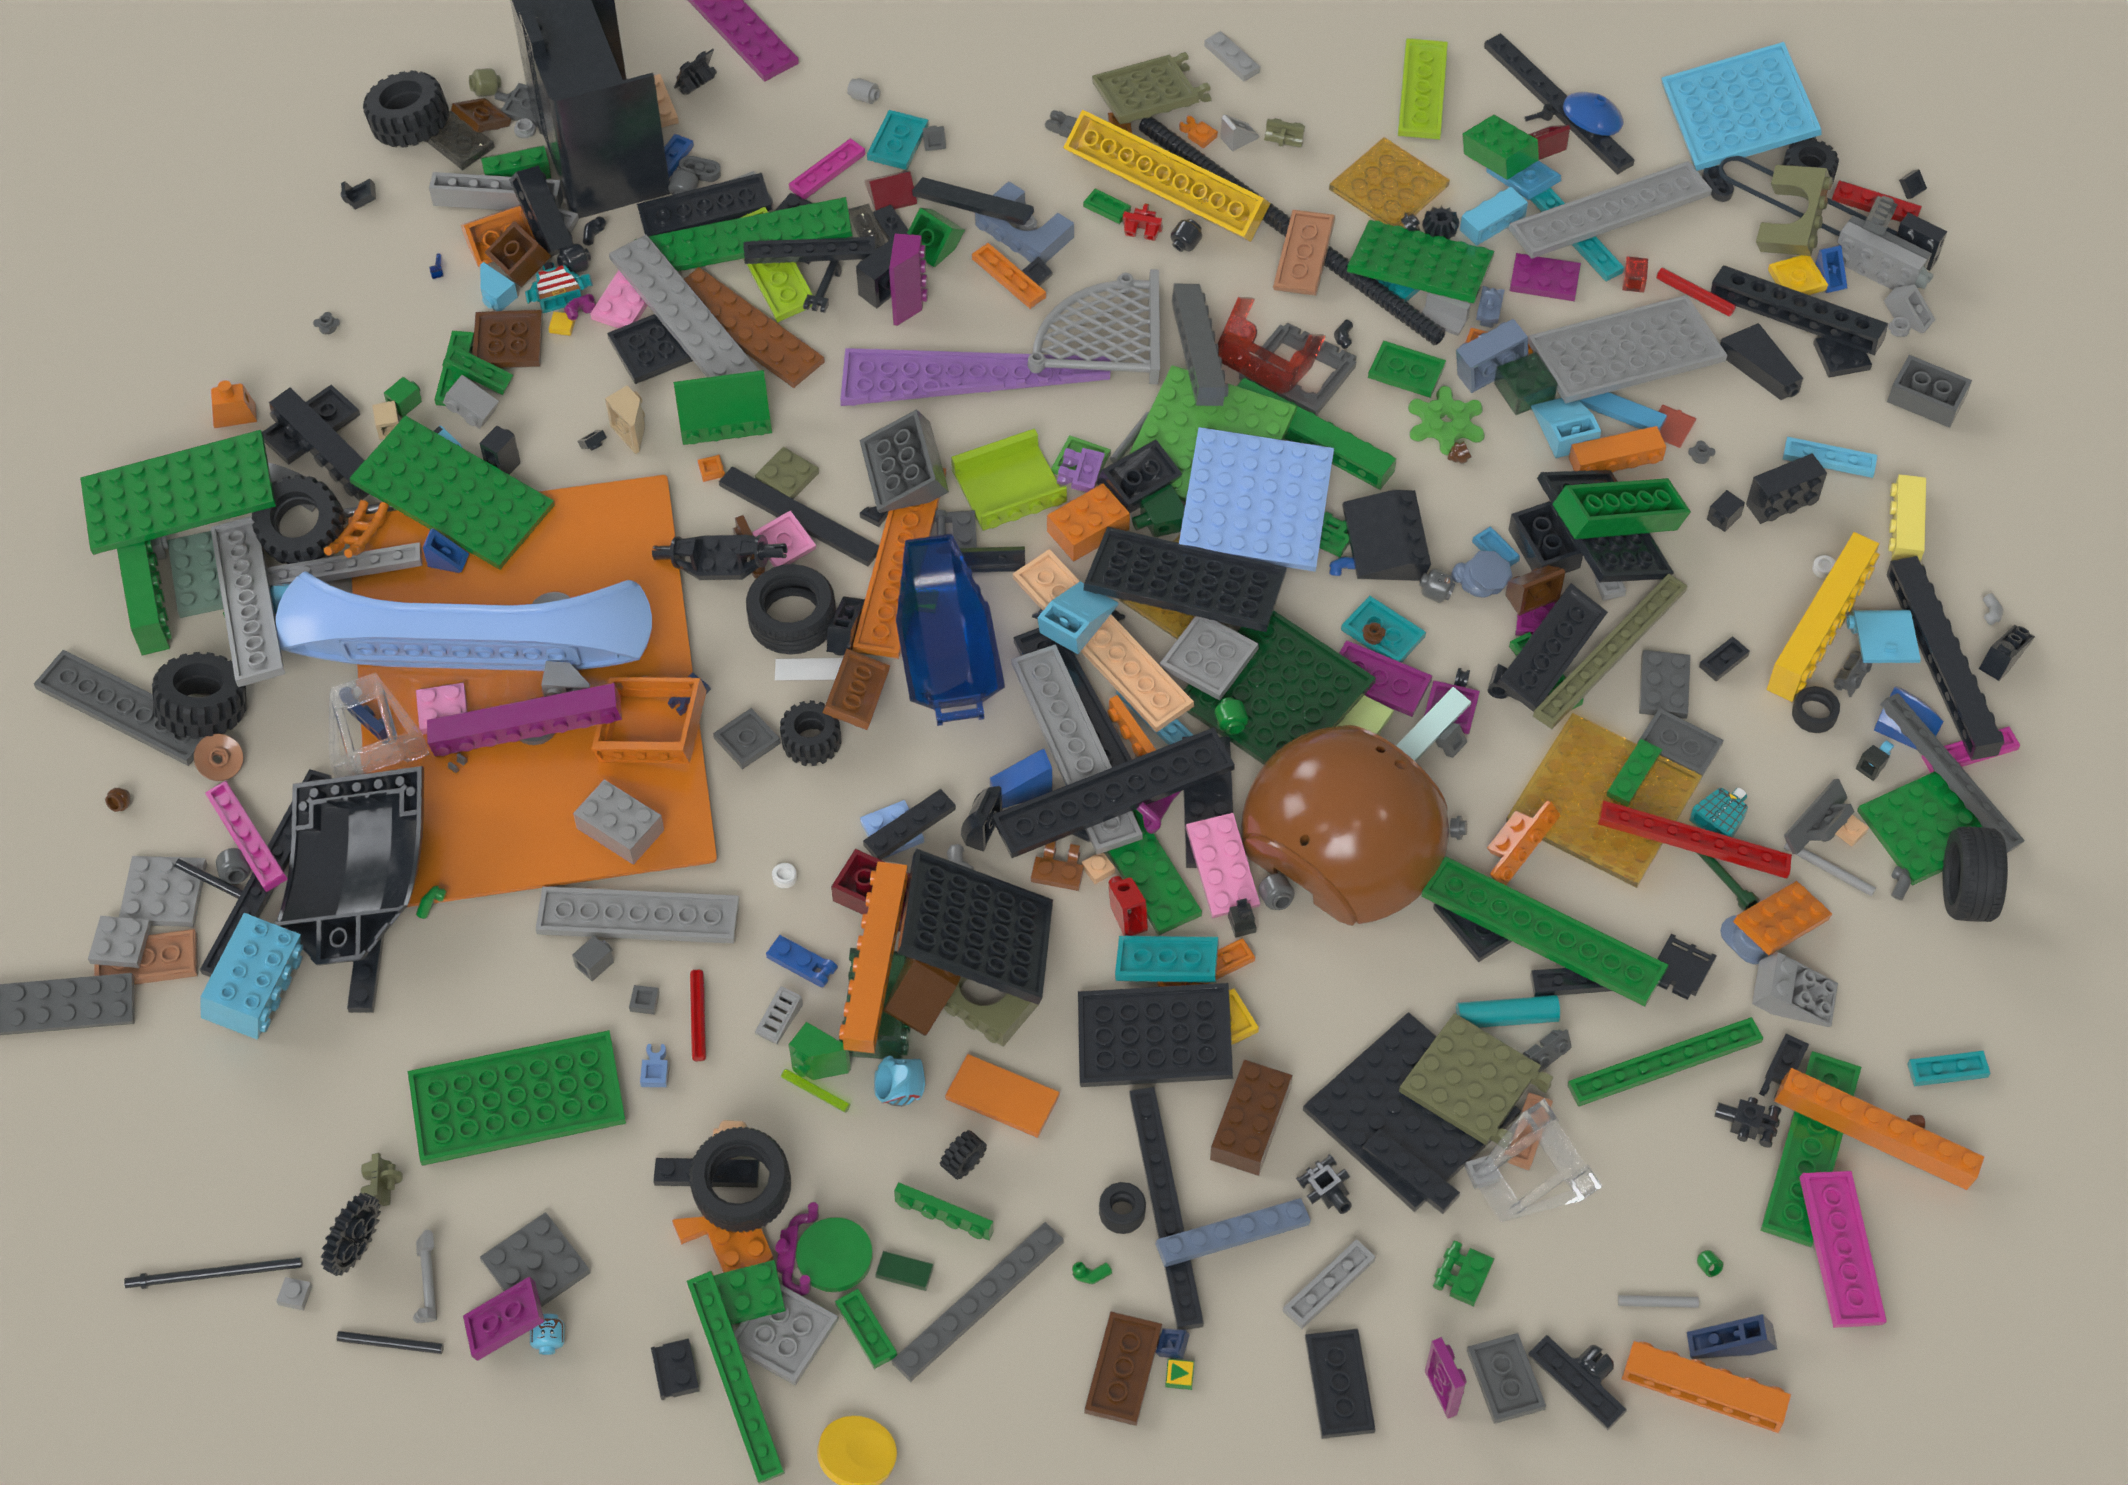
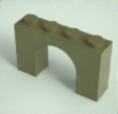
[1756,165,1832,256]
[944,977,1040,1047]

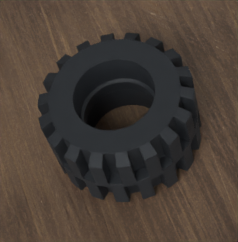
[1782,139,1839,185]
[780,700,841,766]

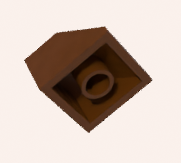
[1505,565,1566,616]

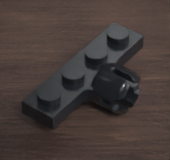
[1528,1335,1627,1430]

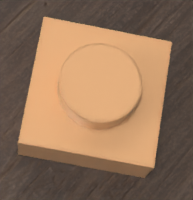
[1835,815,1869,847]
[1081,853,1115,884]

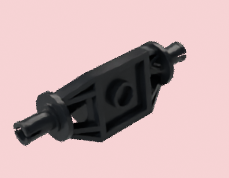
[652,535,788,580]

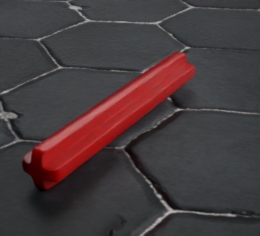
[1656,268,1736,317]
[690,969,706,1062]

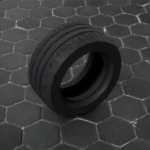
[746,564,836,655]
[1943,827,2008,922]
[689,1127,791,1233]

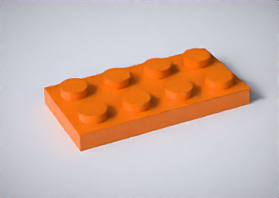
[1733,881,1832,955]

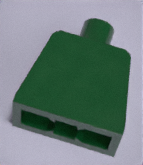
[1132,485,1185,537]

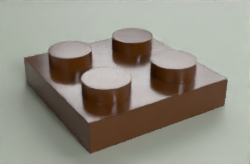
[451,98,511,132]

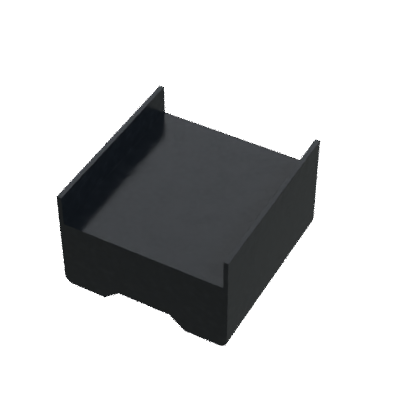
[510,0,671,219]

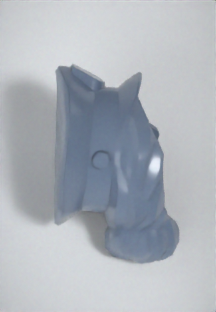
[1451,551,1512,598]

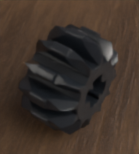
[1422,205,1459,239]

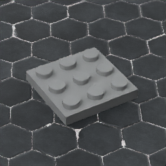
[1160,616,1259,700]
[119,856,207,927]
[735,1284,838,1386]

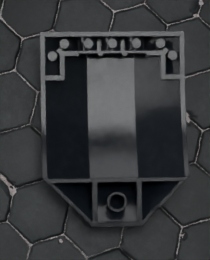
[274,766,424,966]

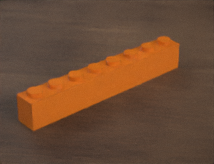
[839,861,908,1053]
[1774,1068,1984,1190]

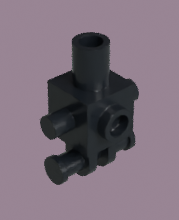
[1714,1097,1782,1148]
[1296,1154,1352,1214]

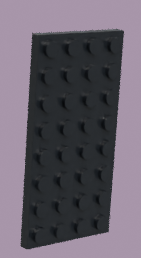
[1083,527,1287,632]

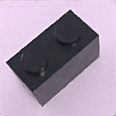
[479,425,521,475]

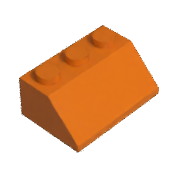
[461,205,536,267]

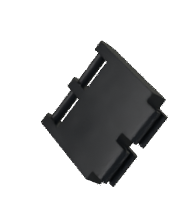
[1657,933,1717,1000]

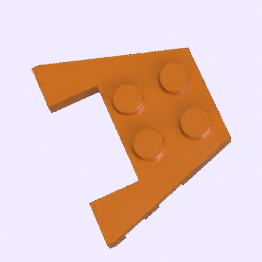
[672,1216,774,1273]

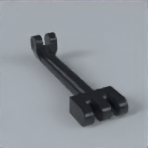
[803,261,841,313]

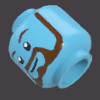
[530,1314,565,1355]

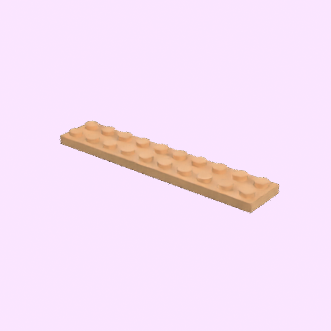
[1013,549,1194,733]

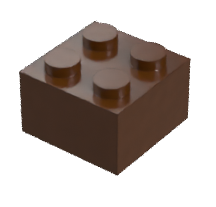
[484,221,551,288]

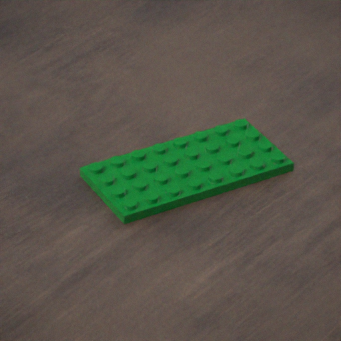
[350,415,555,570]
[80,430,276,555]
[407,1030,626,1166]

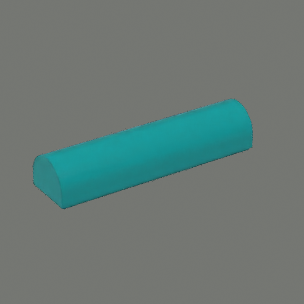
[1456,995,1560,1028]

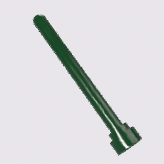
[1680,822,1760,911]

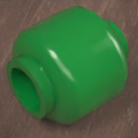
[1215,697,1248,735]

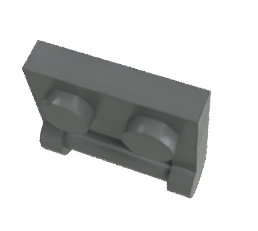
[934,510,977,555]

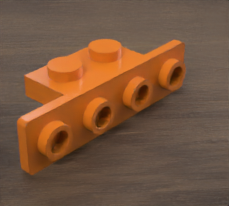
[1487,801,1560,885]

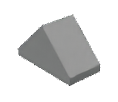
[1221,114,1259,151]

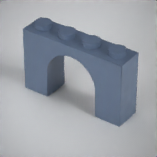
[975,181,1074,263]

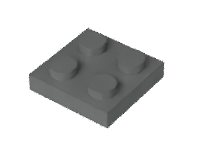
[713,708,781,770]

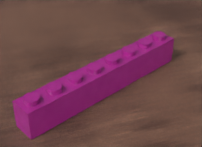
[427,683,622,756]

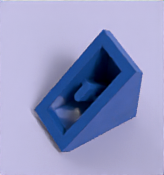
[1815,245,1848,293]
[423,528,469,573]

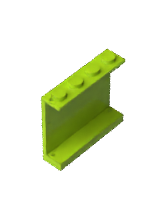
[951,428,1067,531]

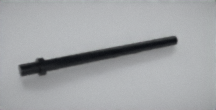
[124,1257,302,1289]

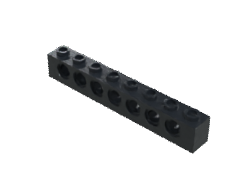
[1711,265,1888,356]

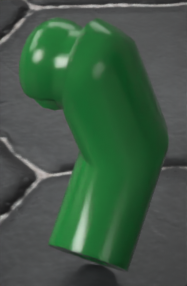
[416,886,446,919]
[1072,1262,1112,1285]

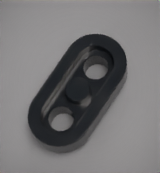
[1702,165,1734,202]

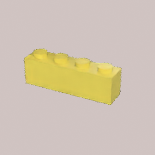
[1888,474,1926,562]

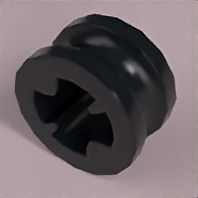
[1454,667,1470,688]

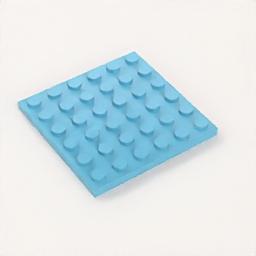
[1661,42,1822,171]

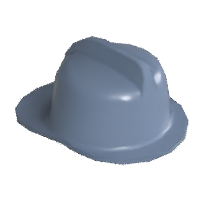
[1720,915,1772,964]

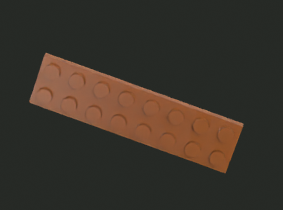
[684,267,825,388]

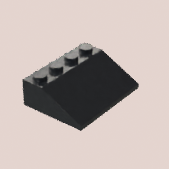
[1342,490,1431,581]

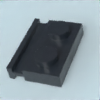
[651,1338,699,1400]

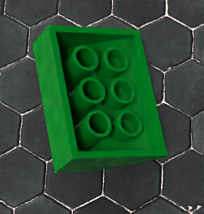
[673,370,772,445]

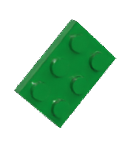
[1368,340,1446,398]
[714,1260,786,1325]

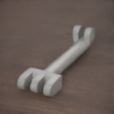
[413,1230,437,1323]

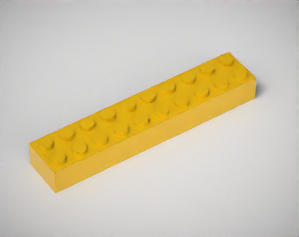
[1063,109,1271,242]

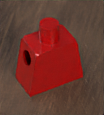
[1108,876,1148,936]

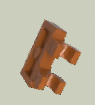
[1031,841,1084,891]

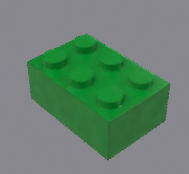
[1462,114,1539,180]

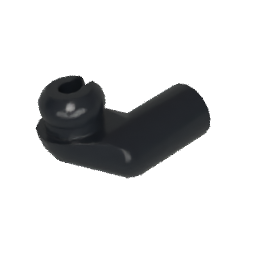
[583,217,606,246]
[1334,319,1353,349]

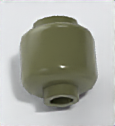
[469,68,501,97]

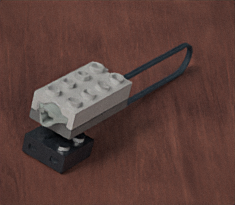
[1719,156,1948,290]

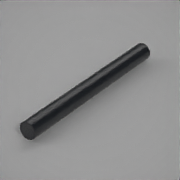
[336,1331,444,1354]

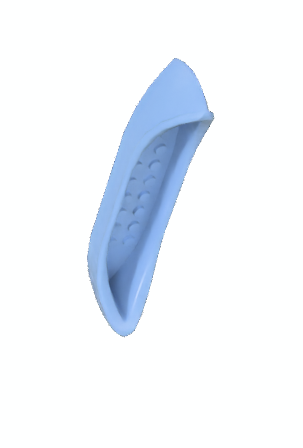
[276,571,652,671]

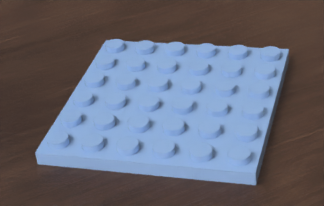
[1179,427,1334,571]

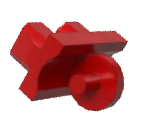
[1123,203,1163,241]

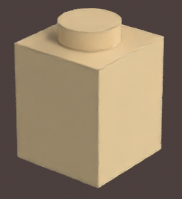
[372,401,400,440]

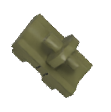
[1264,118,1305,147]
[360,1153,403,1207]

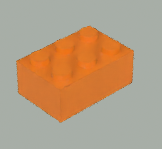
[1047,483,1130,562]

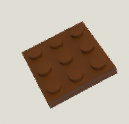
[473,310,543,368]

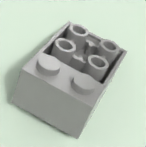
[1752,952,1838,1027]

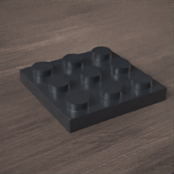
[607,314,693,384]

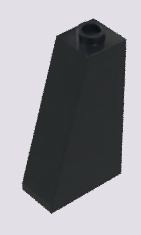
[1720,323,1803,400]

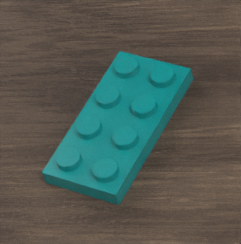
[1115,936,1219,982]

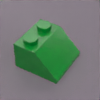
[907,208,965,267]
[788,1022,851,1080]

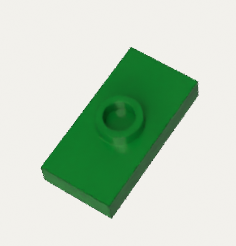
[1083,189,1131,224]

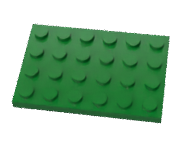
[1347,220,1494,304]

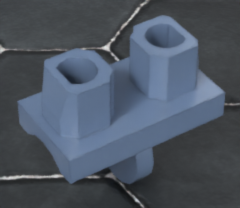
[1476,286,1505,327]

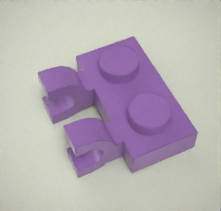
[1057,448,1105,492]

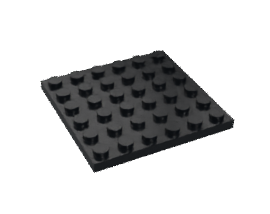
[897,849,1053,1005]
[1303,1012,1521,1212]

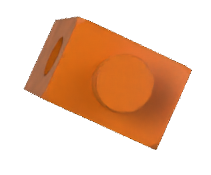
[211,380,257,428]

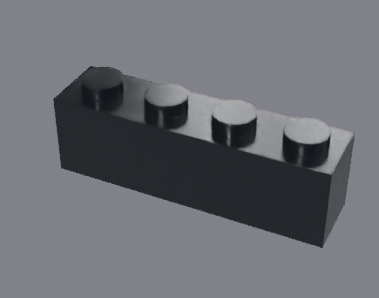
[509,165,573,257]

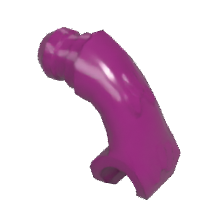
[564,293,596,320]

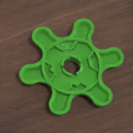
[1408,386,1485,455]

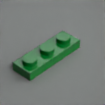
[442,345,513,395]
[1606,739,1662,807]
[835,1289,897,1369]

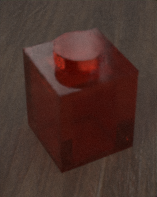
[1622,256,1648,293]

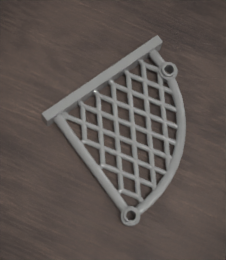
[1027,269,1160,384]

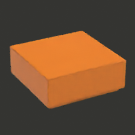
[697,455,725,482]

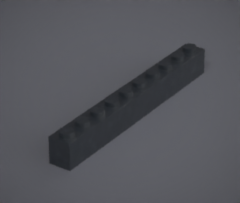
[1886,556,2004,760]

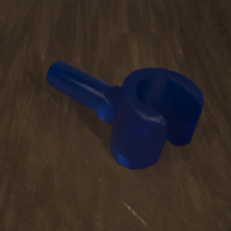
[429,253,444,279]

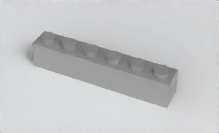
[429,172,564,210]

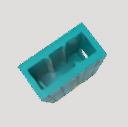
[1689,788,1748,838]

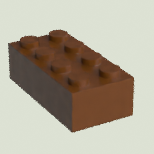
[1210,1059,1293,1176]

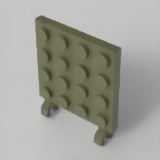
[1092,52,1212,124]
[1399,1013,1553,1150]

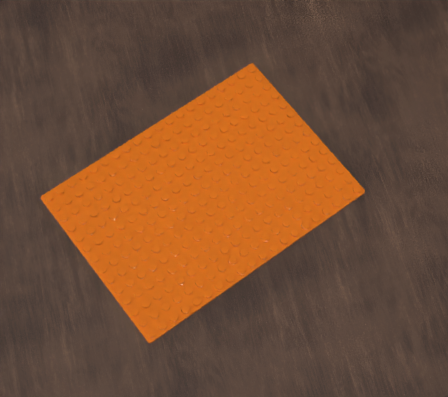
[348,475,717,907]

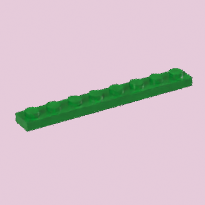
[1567,1017,1763,1107]
[686,1271,785,1484]

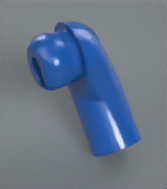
[1329,557,1355,576]

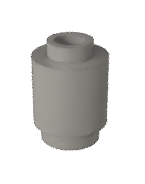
[847,78,880,104]

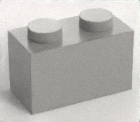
[443,375,499,429]

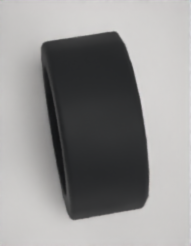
[1792,686,1840,733]

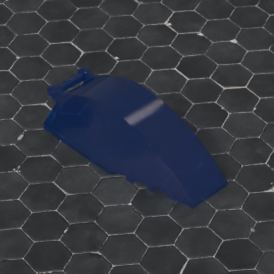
[896,534,1005,726]

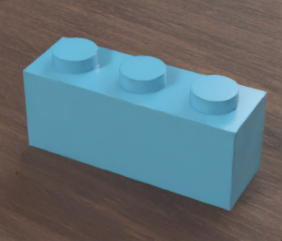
[1460,187,1528,246]

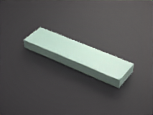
[1396,687,1471,762]

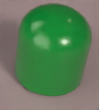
[1697,1250,1724,1277]

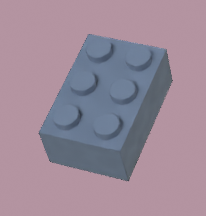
[1456,319,1528,393]

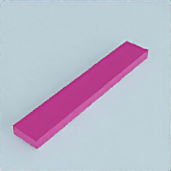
[205,781,288,892]

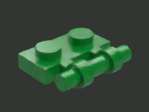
[1319,511,1350,557]
[1433,1241,1495,1307]

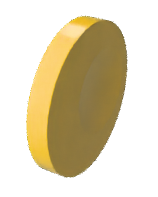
[817,1416,897,1485]

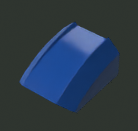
[1874,686,1944,750]

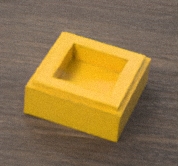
[548,312,576,336]

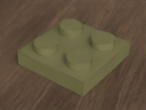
[755,446,819,499]

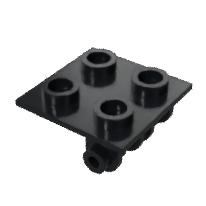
[674,49,717,95]

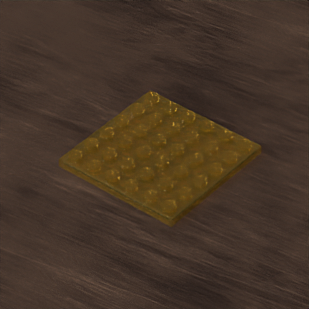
[1506,713,1702,888]

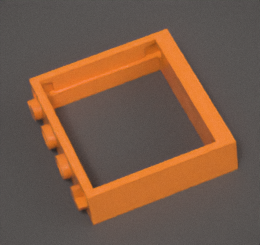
[592,676,707,764]

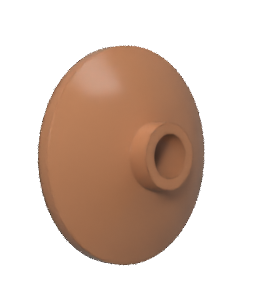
[194,734,243,781]

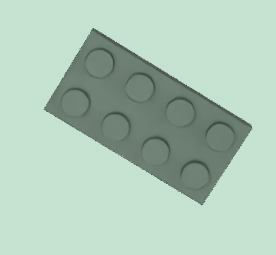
[167,531,224,618]

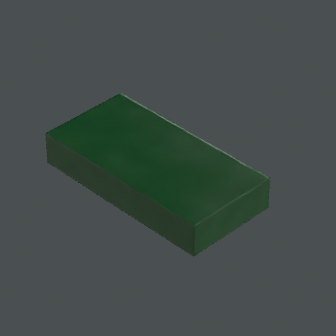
[875,1251,934,1291]

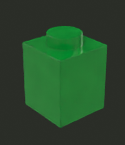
[383,377,422,418]

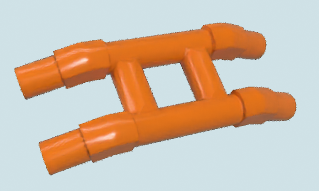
[324,500,389,558]

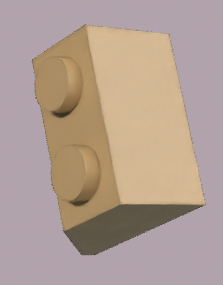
[605,385,645,454]

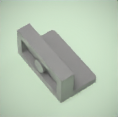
[1422,292,1471,336]

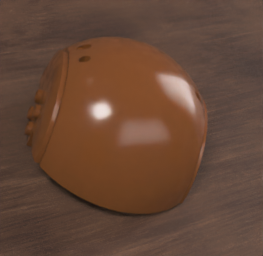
[1241,725,1449,926]

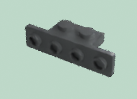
[1784,779,1855,854]

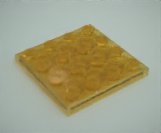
[1329,137,1450,227]

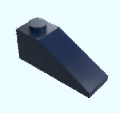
[1686,1314,1777,1359]

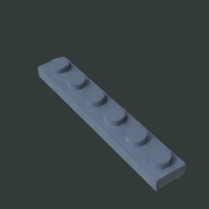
[1155,1198,1311,1267]

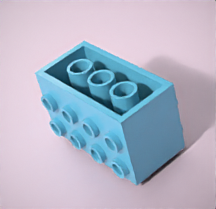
[200,913,303,1040]

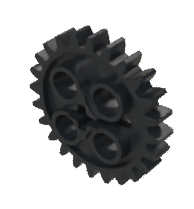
[321,1193,381,1276]

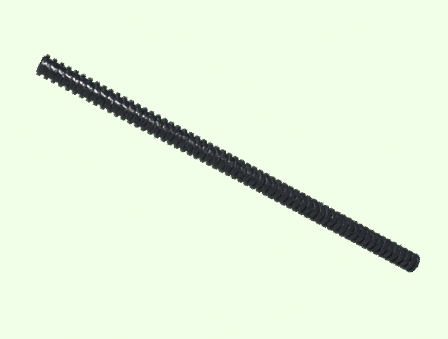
[1139,116,1446,346]

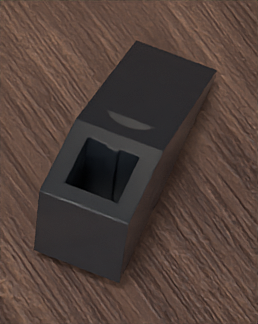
[1979,625,2035,681]

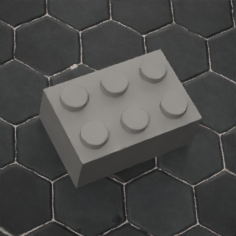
[573,779,664,865]

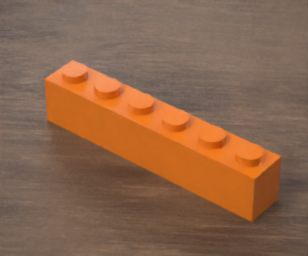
[1622,1341,1791,1433]

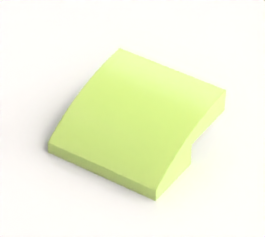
[1337,695,1394,735]

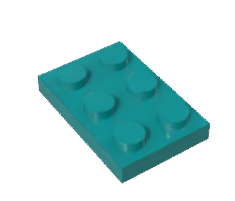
[867,110,929,170]
[1341,595,1426,663]

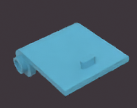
[1847,610,1921,663]

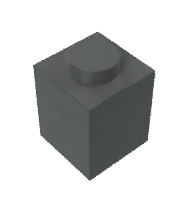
[572,936,614,981]

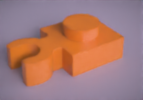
[1179,116,1218,149]

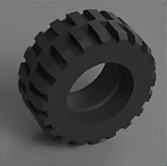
[363,70,449,148]
[251,474,346,564]
[152,652,247,739]

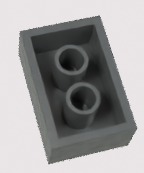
[1887,355,1972,428]

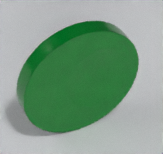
[796,1217,873,1292]

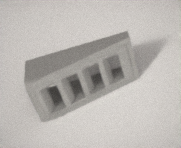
[755,986,803,1044]

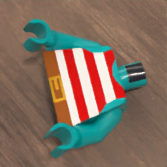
[525,262,593,314]

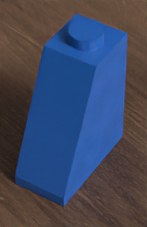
[990,749,1053,809]

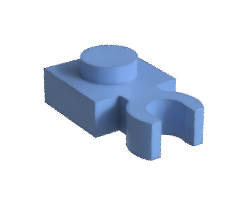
[640,1044,669,1087]

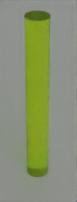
[781,1069,851,1113]

